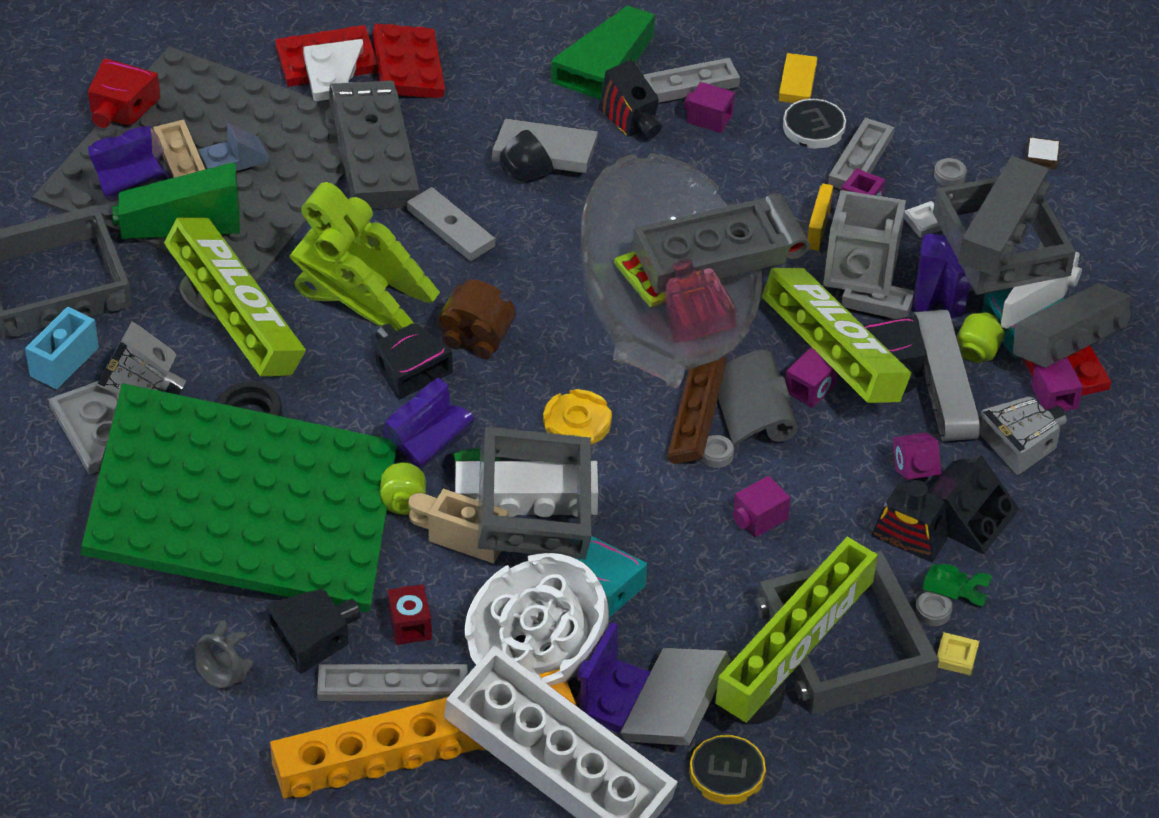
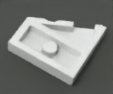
[303,39,363,101]

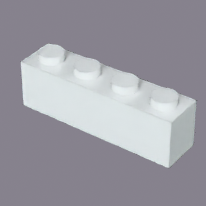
[455,461,598,517]

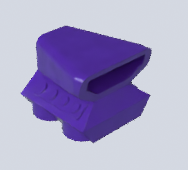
[88,125,171,202]
[912,228,971,319]
[382,378,475,470]

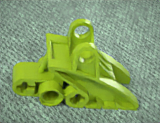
[290,182,440,331]

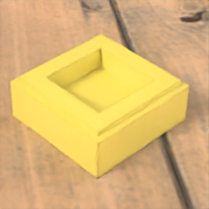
[937,632,979,675]

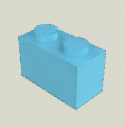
[25,307,99,390]

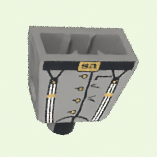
[97,322,186,395]
[979,397,1067,475]

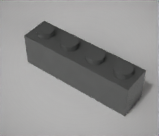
[958,156,1051,276]
[1013,283,1131,368]

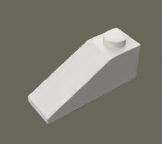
[1001,242,1082,328]

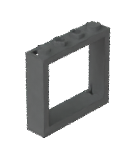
[0,205,132,339]
[755,550,939,714]

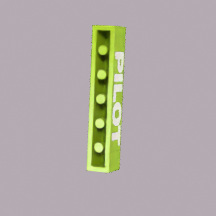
[164,218,306,377]
[761,268,911,403]
[715,537,878,723]

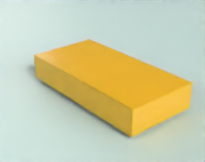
[779,53,817,103]
[807,183,834,251]

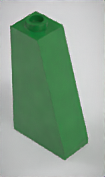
[551,5,655,99]
[113,163,240,239]

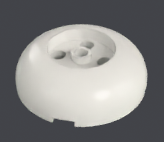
[465,553,609,686]

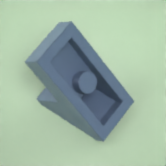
[198,123,270,171]

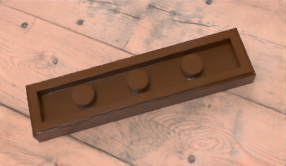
[667,351,727,464]

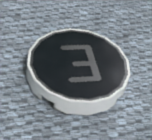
[783,99,846,149]

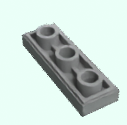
[407,187,495,261]

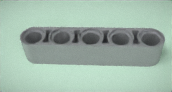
[912,310,979,442]

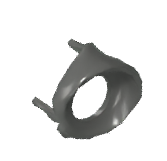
[195,620,254,689]

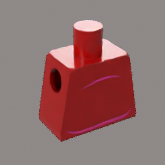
[88,58,161,128]

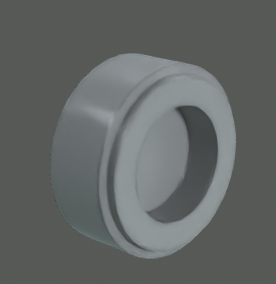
[934,158,967,186]
[701,435,734,468]
[915,591,952,626]

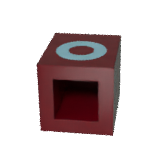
[387,584,432,645]

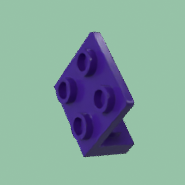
[577,622,651,734]

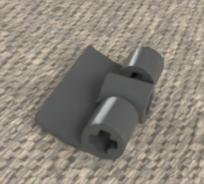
[718,350,798,447]

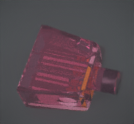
[665,259,737,343]

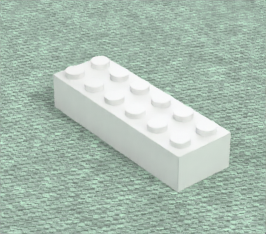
[444,645,678,818]

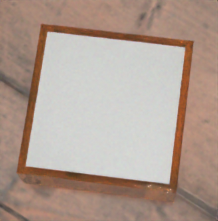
[1026,137,1060,170]

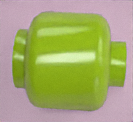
[956,312,1005,364]
[380,462,426,515]

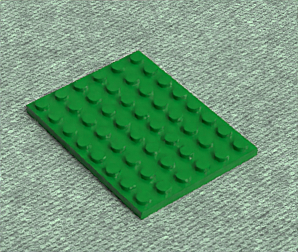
[80,383,397,612]

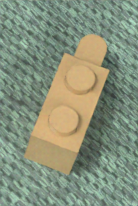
[409,489,509,563]

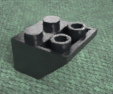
[927,454,1019,554]

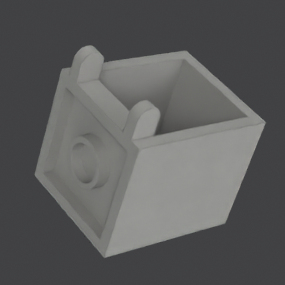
[823,190,906,297]

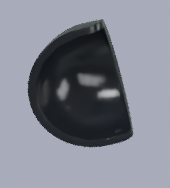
[500,130,554,180]

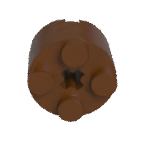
[438,279,516,359]

